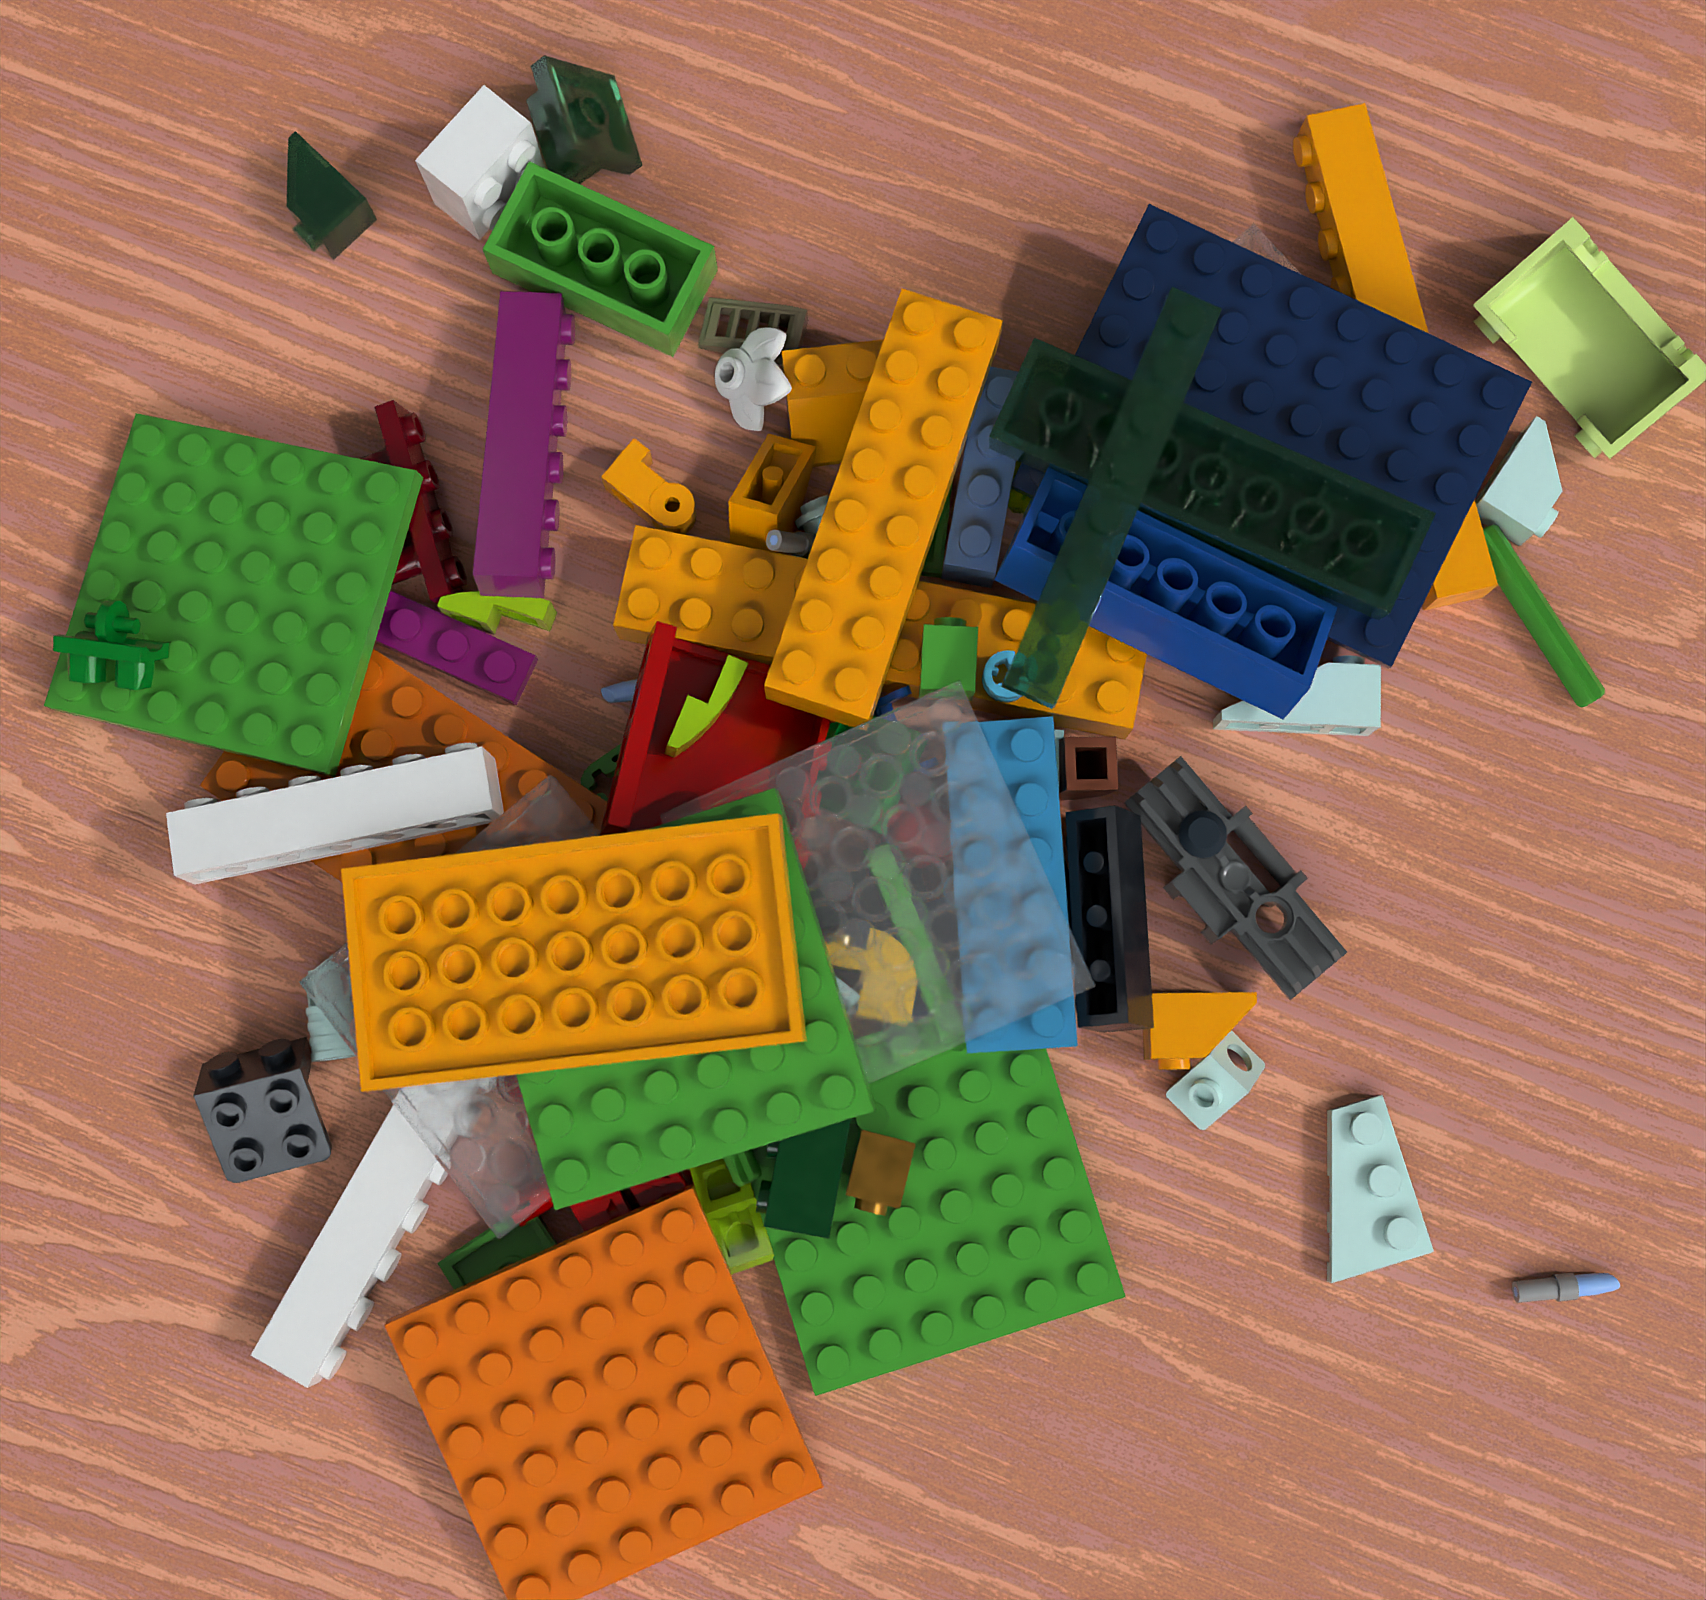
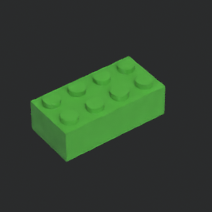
[482,161,718,357]

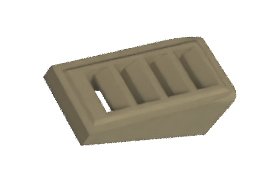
[698,297,808,366]

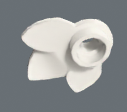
[715,327,792,431]

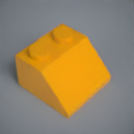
[781,339,884,467]

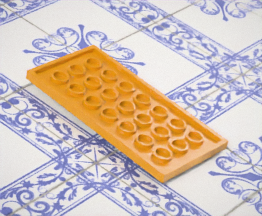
[341,813,807,1092]

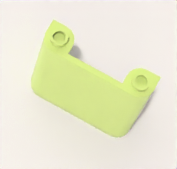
[1473,217,1706,459]

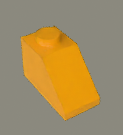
[728,433,816,553]
[1143,992,1257,1070]

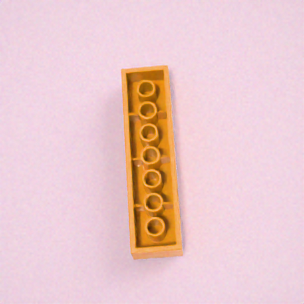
[764,288,1003,732]

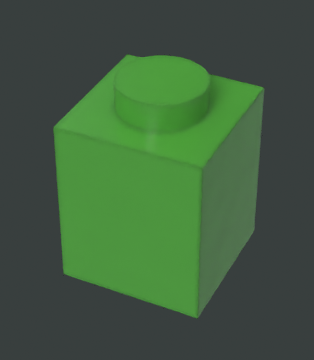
[919,617,978,701]

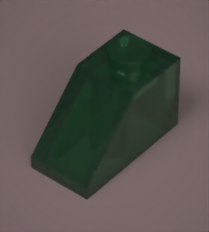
[286,131,377,260]

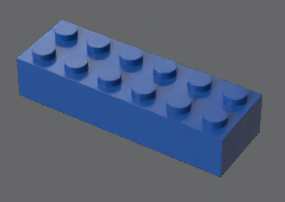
[994,467,1338,720]

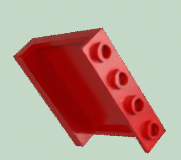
[599,621,835,871]

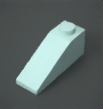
[1213,655,1381,736]

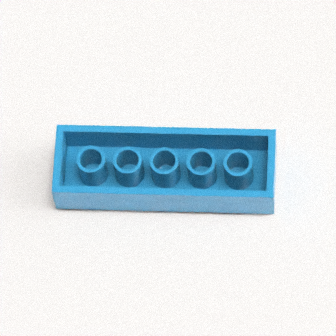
[944,716,1078,1053]

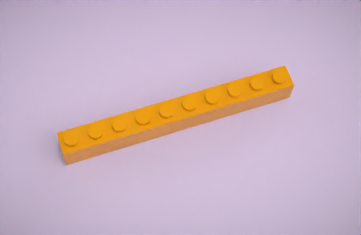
[1293,103,1498,611]

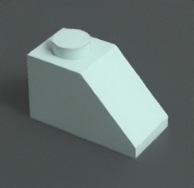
[1475,416,1562,546]

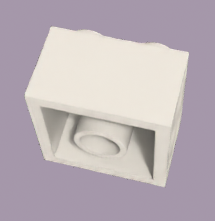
[415,85,545,240]

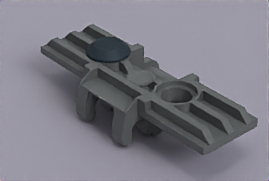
[1124,756,1347,1000]

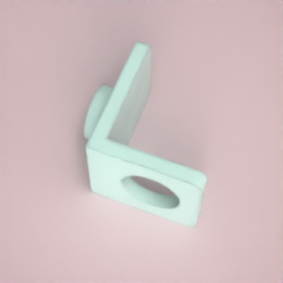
[1166,1030,1265,1130]

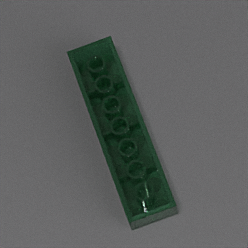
[989,338,1436,620]

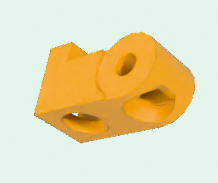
[601,438,696,534]

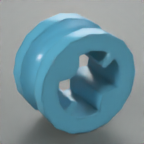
[982,650,1032,703]

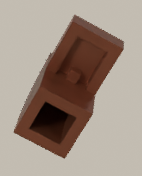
[1059,737,1119,801]

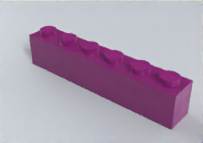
[473,291,575,598]

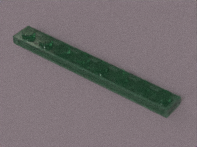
[1001,287,1222,709]

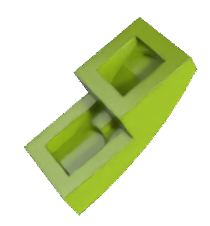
[437,591,557,635]
[664,655,748,758]
[689,1158,775,1274]

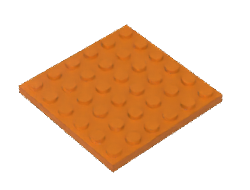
[384,1184,824,1600]

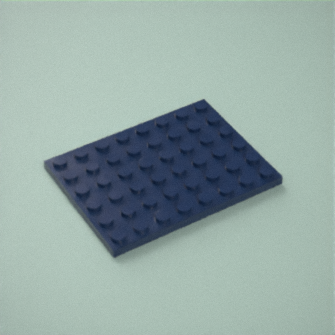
[1011,204,1532,669]

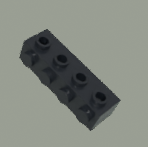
[1066,805,1154,1033]

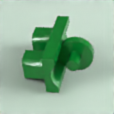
[53,599,169,690]

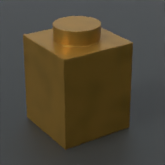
[846,1130,916,1216]

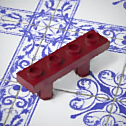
[358,400,467,604]

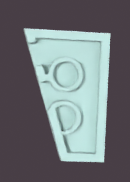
[1327,1095,1434,1283]

